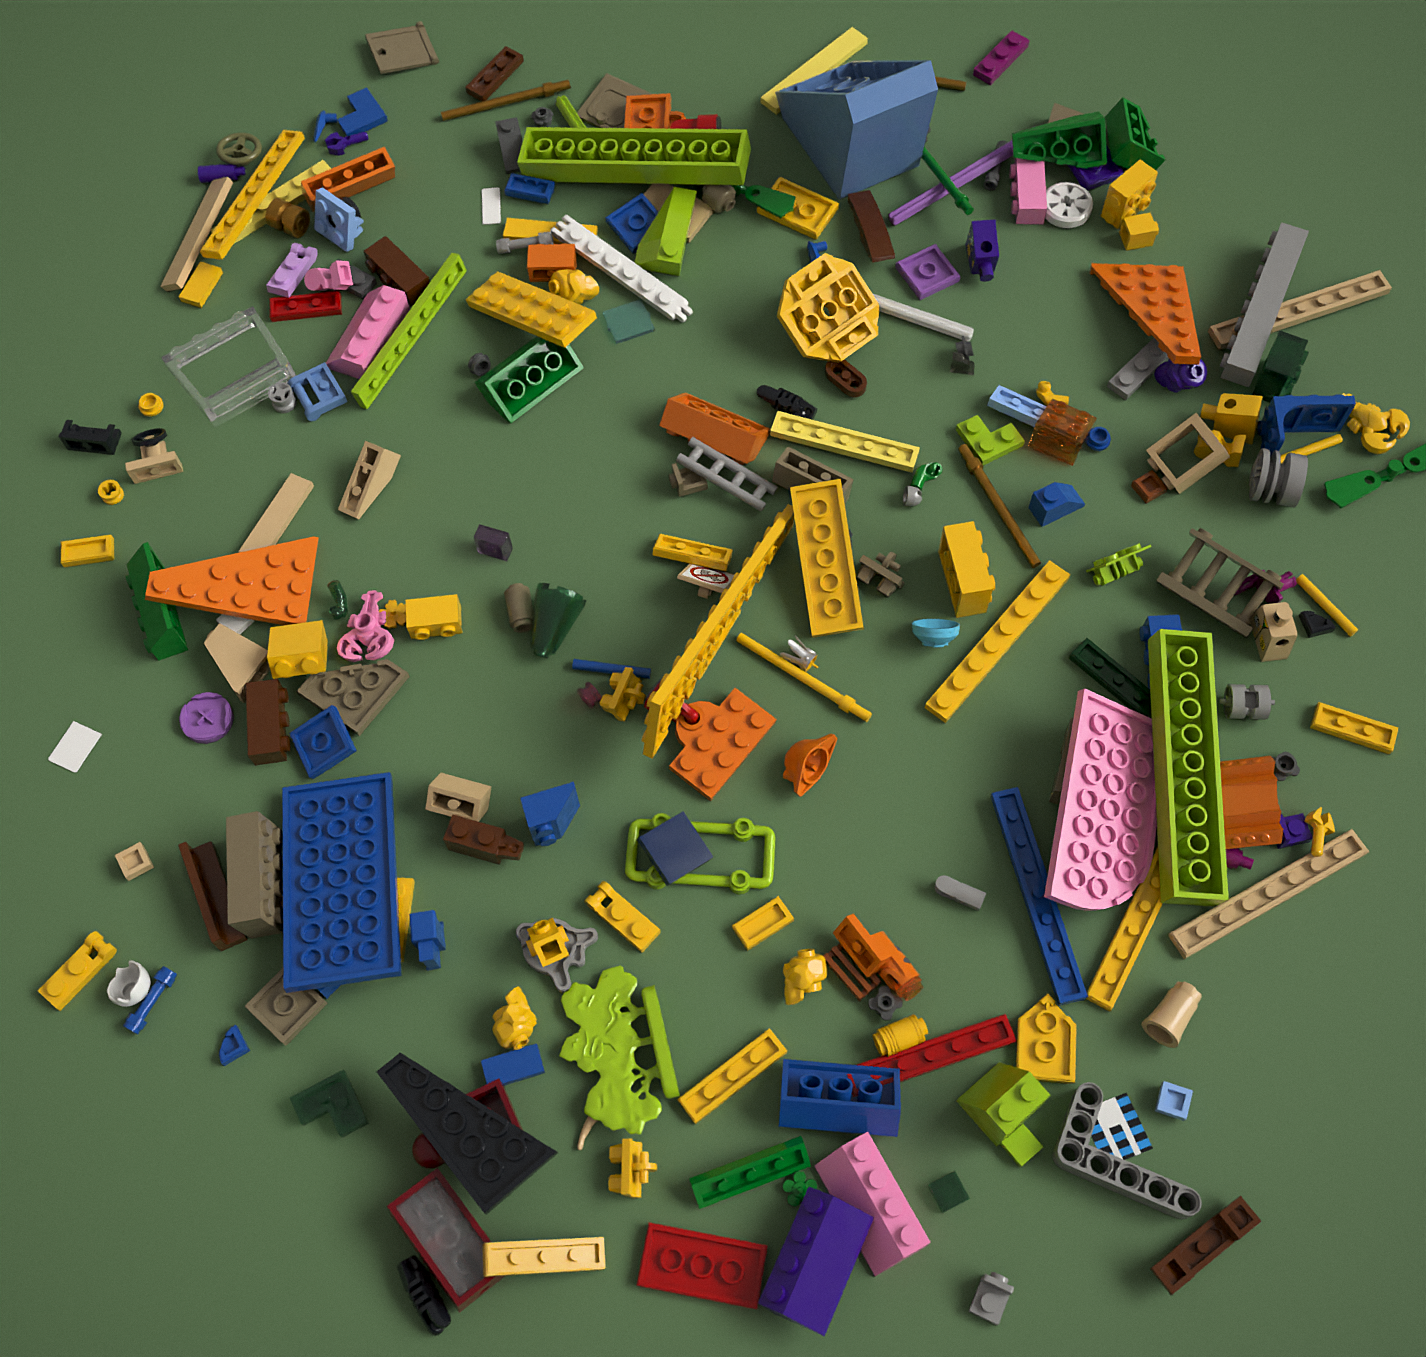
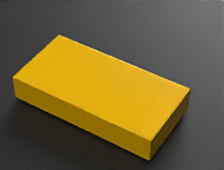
[179,261,223,308]
[61,534,114,567]
[732,896,794,951]

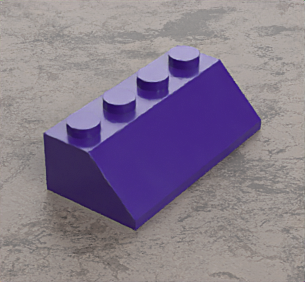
[758,1187,874,1337]

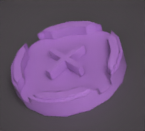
[179,692,234,744]

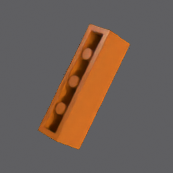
[301,147,395,212]

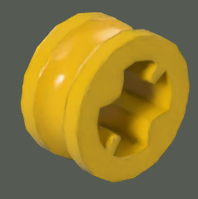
[98,480,124,505]

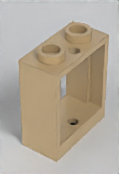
[1146,413,1230,494]

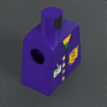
[965,219,999,282]

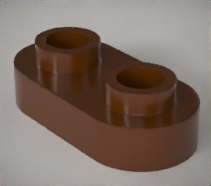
[825,359,867,397]

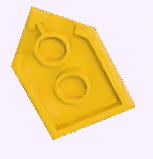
[1016,994,1076,1084]

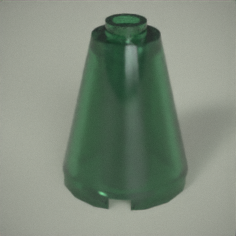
[530,583,587,658]

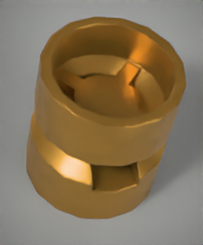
[266,198,310,238]

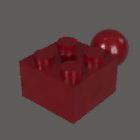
[412,1078,523,1169]

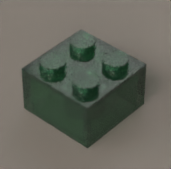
[1252,331,1309,403]

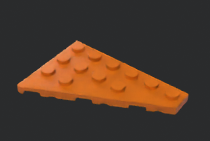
[1090,263,1201,365]
[145,536,319,625]

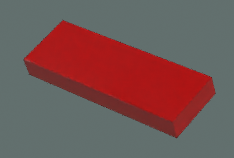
[270,291,342,322]

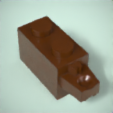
[443,814,524,865]

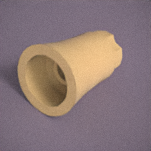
[1142,981,1202,1048]

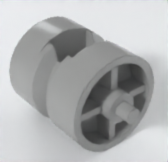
[1219,684,1275,720]

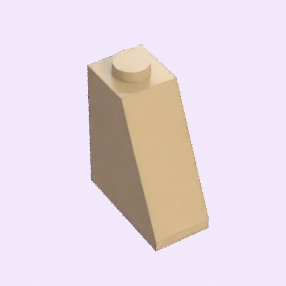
[204,623,270,703]

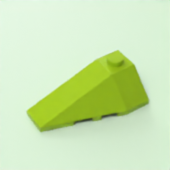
[634,187,697,276]

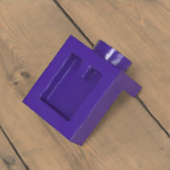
[1276,813,1312,849]

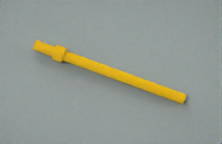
[736,632,872,722]

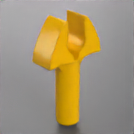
[1304,807,1335,857]

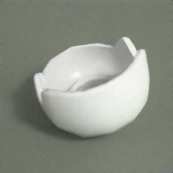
[107,960,151,1007]

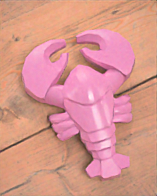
[337,590,394,662]

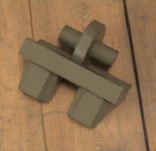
[856,552,905,598]

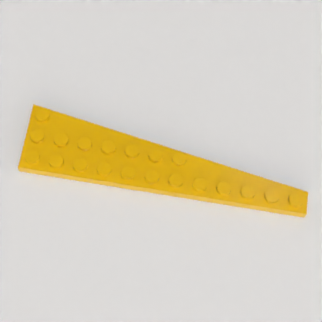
[642,504,795,759]

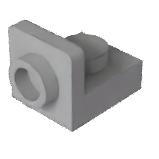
[968,1272,1014,1326]

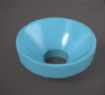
[912,619,960,647]

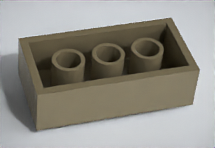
[226,811,283,939]

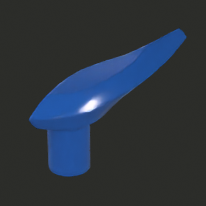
[313,111,337,143]
[807,241,827,262]

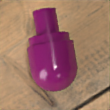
[1226,848,1254,870]

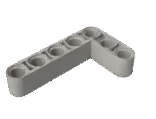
[1052,1082,1202,1220]

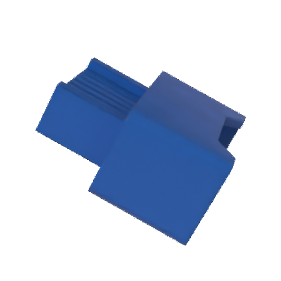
[409,910,446,971]

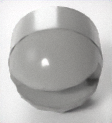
[903,486,922,506]

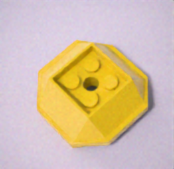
[777,253,879,363]

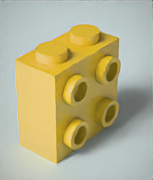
[1101,159,1158,229]
[267,620,328,679]

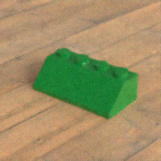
[474,336,584,423]
[125,542,188,661]

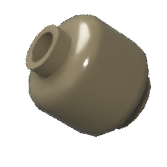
[702,185,736,213]

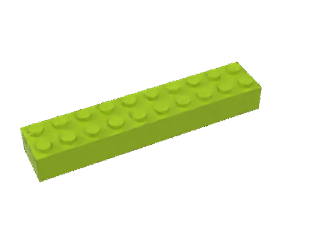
[517,127,751,185]
[1148,629,1229,907]

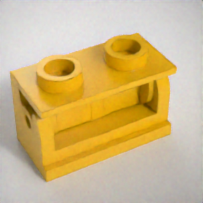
[405,594,463,640]

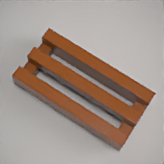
[823,942,881,1001]

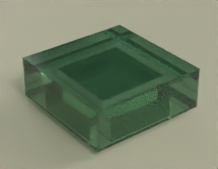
[928,1171,970,1214]

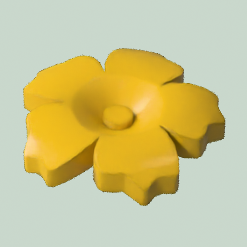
[379,599,406,629]

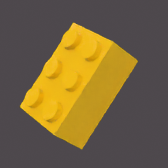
[938,521,995,618]

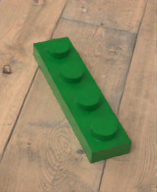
[689,1136,811,1209]

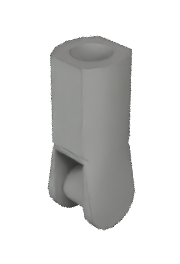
[934,875,986,911]

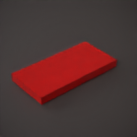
[637,1222,768,1310]

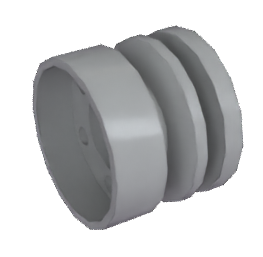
[1249,448,1308,508]

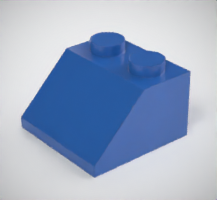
[520,781,580,846]

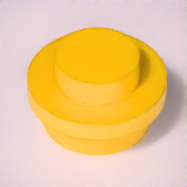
[138,393,164,417]

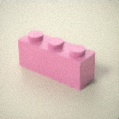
[1009,158,1047,224]

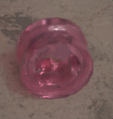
[577,682,602,708]

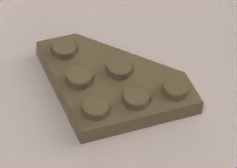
[297,659,410,736]

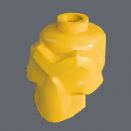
[549,269,600,305]
[783,949,827,1005]
[492,986,537,1050]

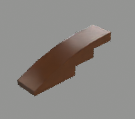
[848,190,895,263]

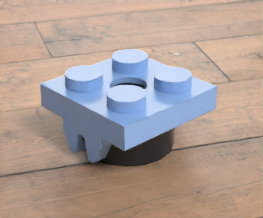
[314,187,364,252]

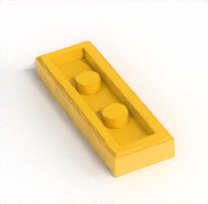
[652,534,733,571]
[1310,702,1398,754]

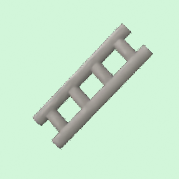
[676,437,778,512]

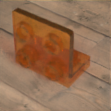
[1028,399,1097,466]

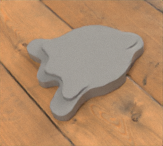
[516,918,598,993]

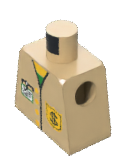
[1250,602,1297,662]

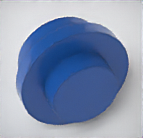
[1085,427,1111,451]

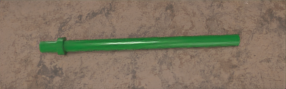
[921,146,974,215]

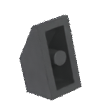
[495,117,523,174]

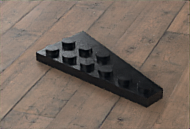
[376,1052,558,1215]

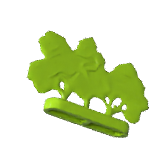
[559,965,680,1134]

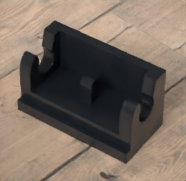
[58,420,122,455]

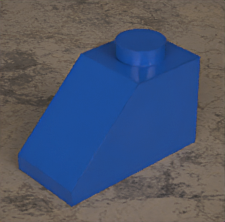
[1029,482,1085,527]

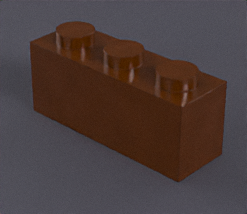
[364,236,430,307]
[246,679,291,766]

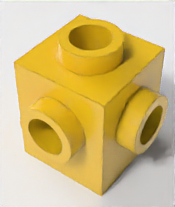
[525,918,569,967]

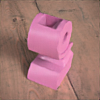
[304,261,353,291]

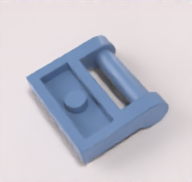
[288,362,347,421]

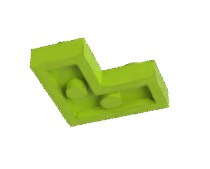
[956,415,1025,466]

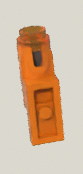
[833,913,924,1001]

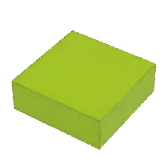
[1000,1124,1043,1168]

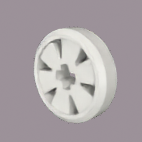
[1045,182,1093,228]

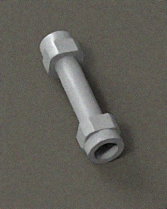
[496,232,553,254]

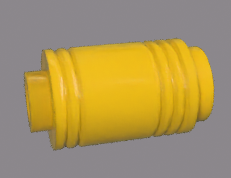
[872,1014,928,1057]

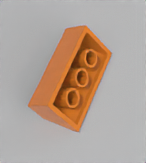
[659,392,771,465]

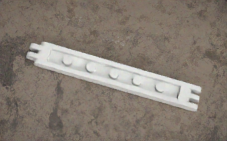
[550,215,693,323]

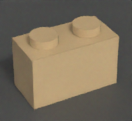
[425,773,492,822]

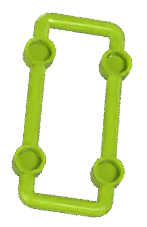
[625,813,776,895]

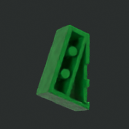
[1105,97,1166,170]

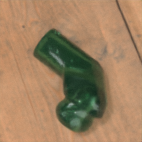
[327,580,348,620]

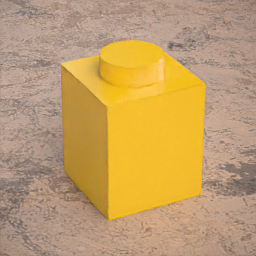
[1119,212,1159,251]

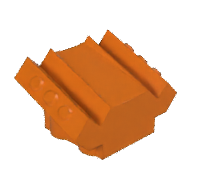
[1220,756,1283,849]

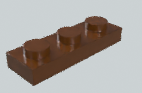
[465,46,524,102]

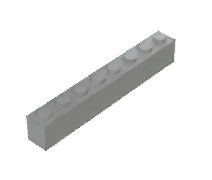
[1219,222,1309,387]

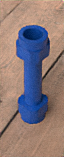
[123,966,177,1034]

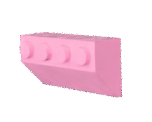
[326,285,410,379]
[814,1132,930,1276]

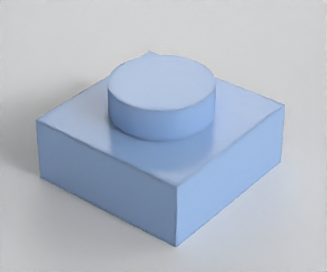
[1155,1081,1193,1121]

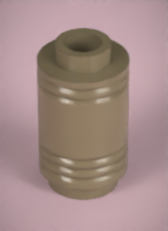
[504,583,536,633]

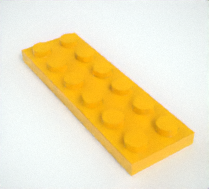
[466,271,597,348]
[790,478,864,638]

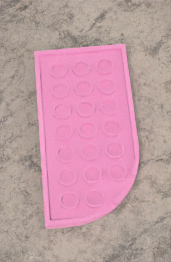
[1044,688,1157,911]

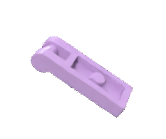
[266,243,318,298]

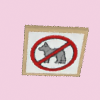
[677,564,735,599]

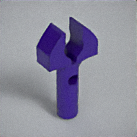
[325,131,369,156]

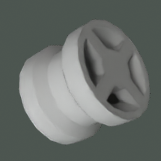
[268,382,297,413]

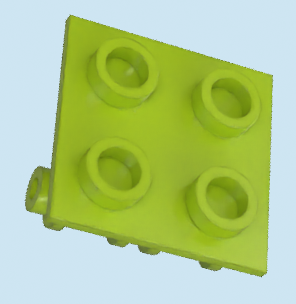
[1086,543,1152,586]

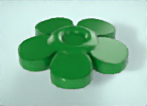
[783,1171,817,1207]

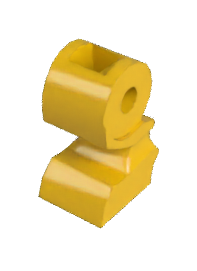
[1194,430,1246,467]

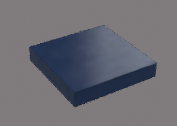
[637,811,713,886]

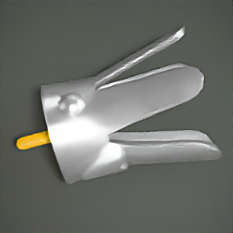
[780,635,818,672]

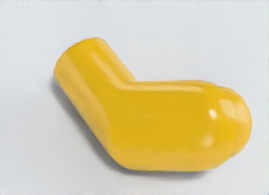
[1036,381,1069,408]

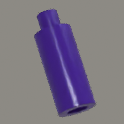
[198,164,246,183]

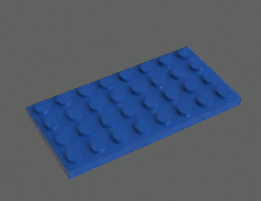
[282,772,402,993]

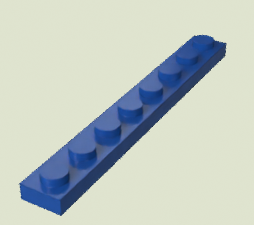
[990,787,1088,1006]

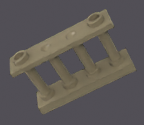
[1156,528,1284,639]

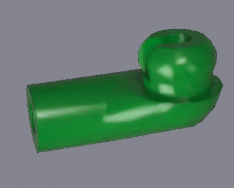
[910,462,943,491]

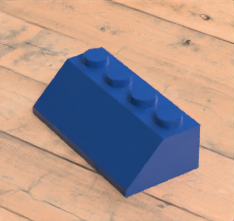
[779,1059,901,1137]

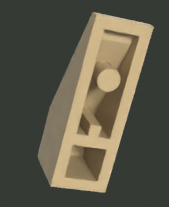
[338,441,401,519]

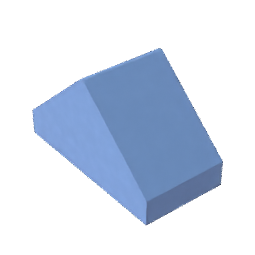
[775,60,938,200]

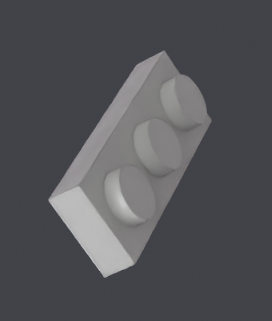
[1107,338,1169,400]

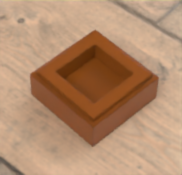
[1131,470,1168,504]

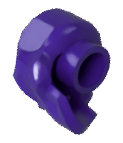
[1154,359,1207,393]

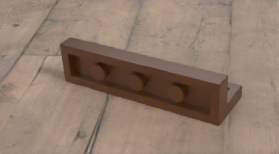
[178,841,248,952]

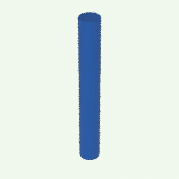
[572,659,651,679]

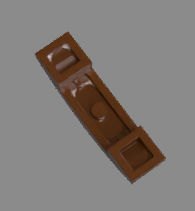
[1150,1196,1262,1296]

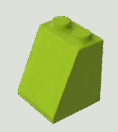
[956,1062,1050,1147]

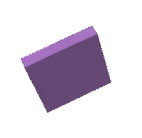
[895,244,960,300]

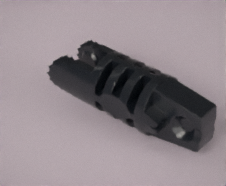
[756,385,818,420]
[397,1255,451,1336]

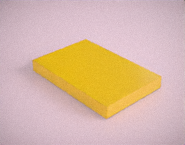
[757,177,839,240]

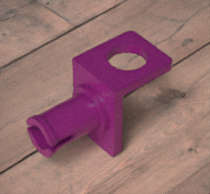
[1234,570,1297,604]

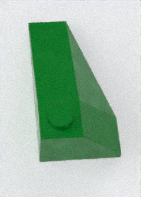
[1012,111,1107,168]

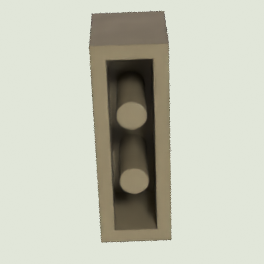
[772,447,854,503]

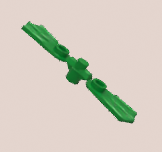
[731,185,796,218]
[1324,443,1426,509]

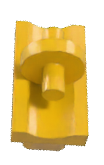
[600,667,646,722]
[608,1138,657,1198]

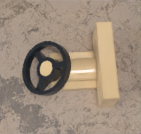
[125,428,183,484]

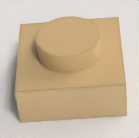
[115,842,154,881]

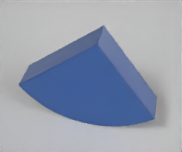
[219,1025,250,1066]

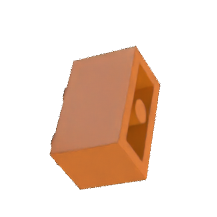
[527,243,577,282]

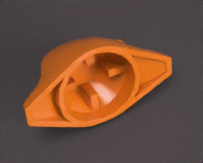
[783,734,838,797]

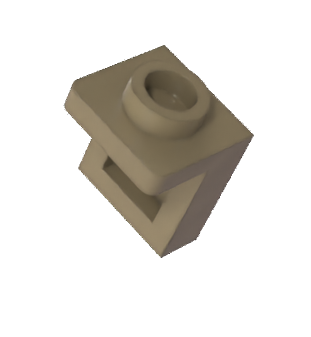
[668,463,708,497]

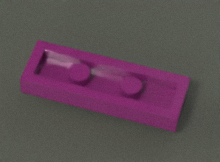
[973,30,1030,85]

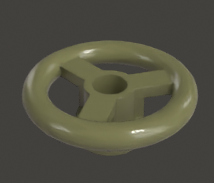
[216,132,262,166]

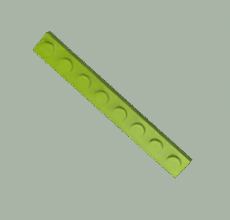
[351,253,467,409]

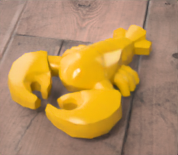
[1342,393,1410,454]

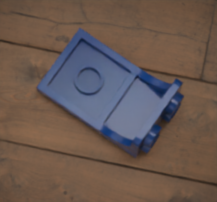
[1257,394,1356,456]

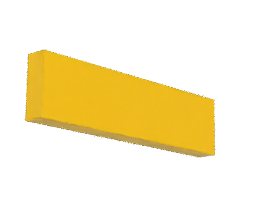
[503,218,598,244]
[677,1028,787,1125]
[482,1237,605,1277]

